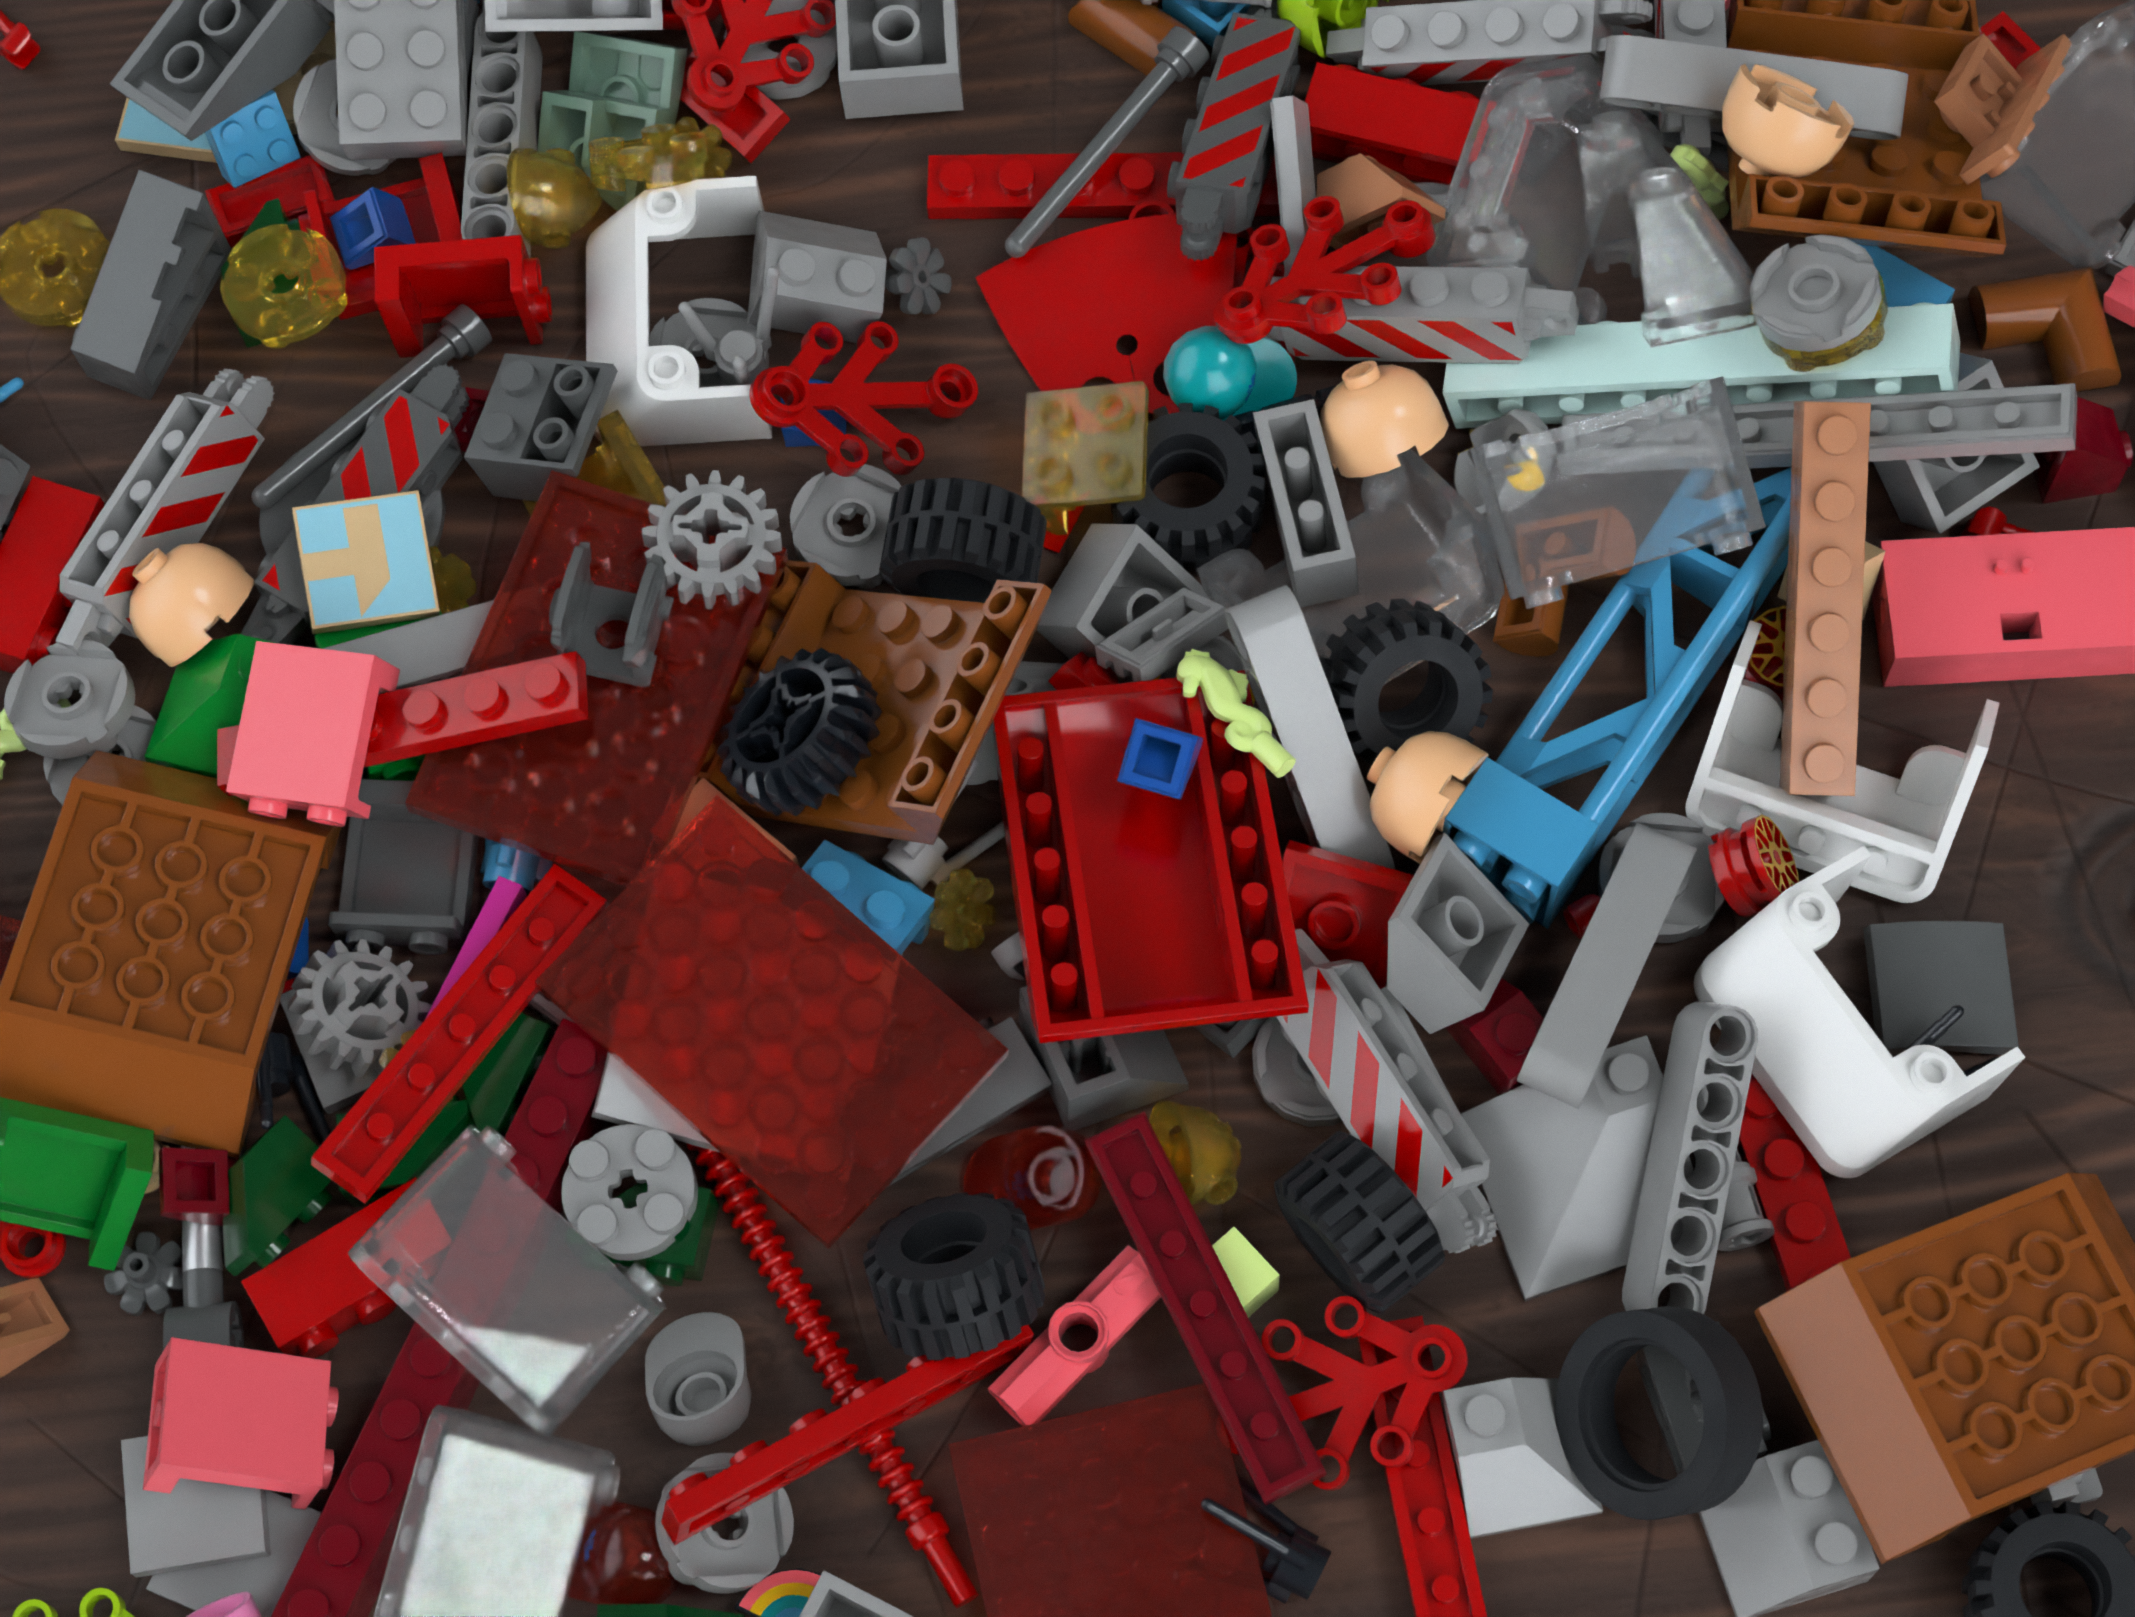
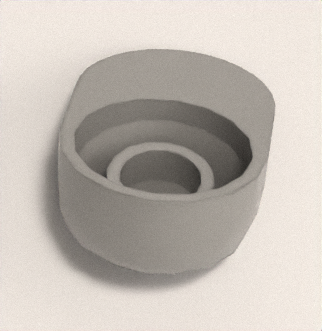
[645,1312,752,1446]

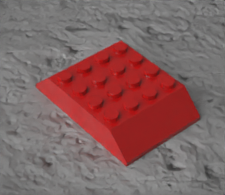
[992,670,1309,1043]

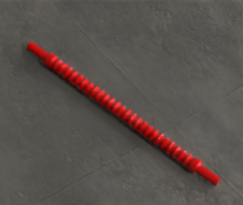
[686,1143,979,1608]

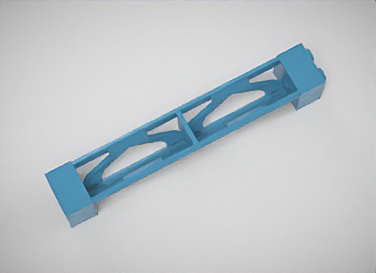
[1443,244,1955,929]

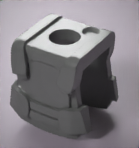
[549,542,674,687]

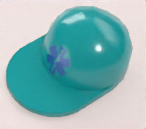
[1163,326,1297,421]

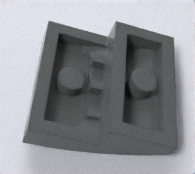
[1863,921,2019,1055]

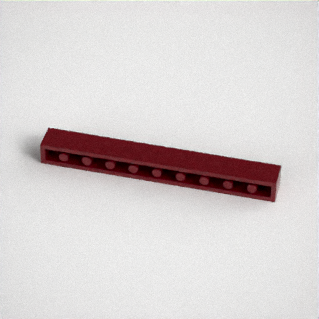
[271,1018,612,1617]

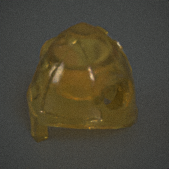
[507,148,602,249]
[1149,1100,1242,1205]

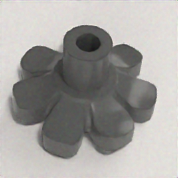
[885,237,952,315]
[104,1231,183,1317]

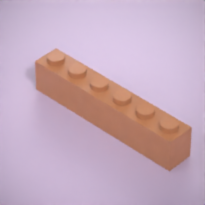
[1779,401,1871,796]

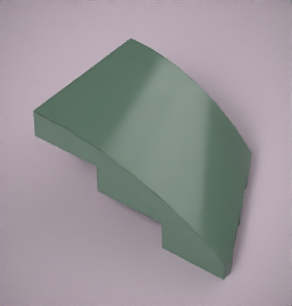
[537,31,688,211]

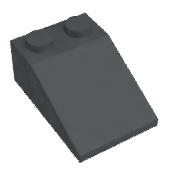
[110,0,331,141]

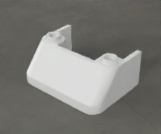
[586,176,772,448]
[1685,620,1999,903]
[1694,846,2025,1178]

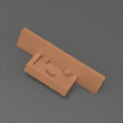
[1934,33,2072,185]

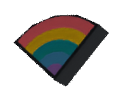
[734,1568,822,1617]

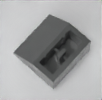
[464,353,618,503]
[1019,986,1189,1133]

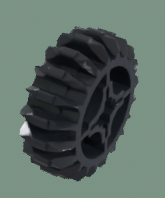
[717,647,883,816]

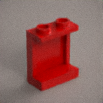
[298,152,463,320]
[374,235,553,358]

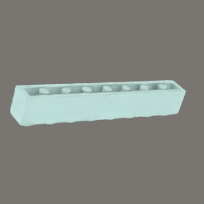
[1442,302,1961,429]

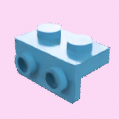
[782,840,935,965]

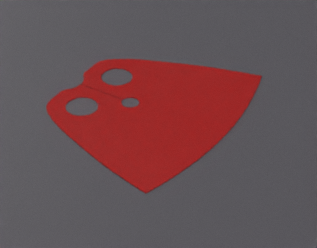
[975,213,1237,436]

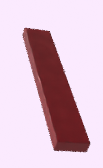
[1084,1111,1326,1506]

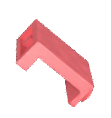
[226,641,400,827]
[143,1337,339,1510]

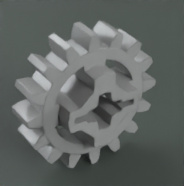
[642,470,782,609]
[288,939,432,1077]

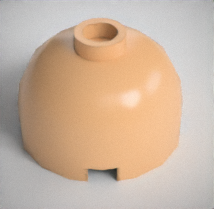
[1722,64,1854,179]
[1320,361,1449,478]
[129,543,254,667]
[1367,731,1489,864]

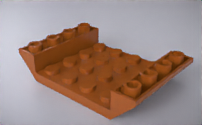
[1726,0,2006,258]
[666,559,1052,845]
[0,750,341,1159]
[1754,1172,2135,1565]

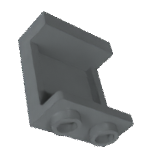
[328,779,482,955]

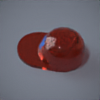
[964,1125,1102,1231]
[538,1497,680,1605]

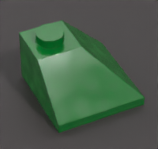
[144,634,275,778]

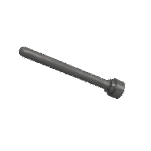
[1005,26,1210,258]
[251,304,492,509]

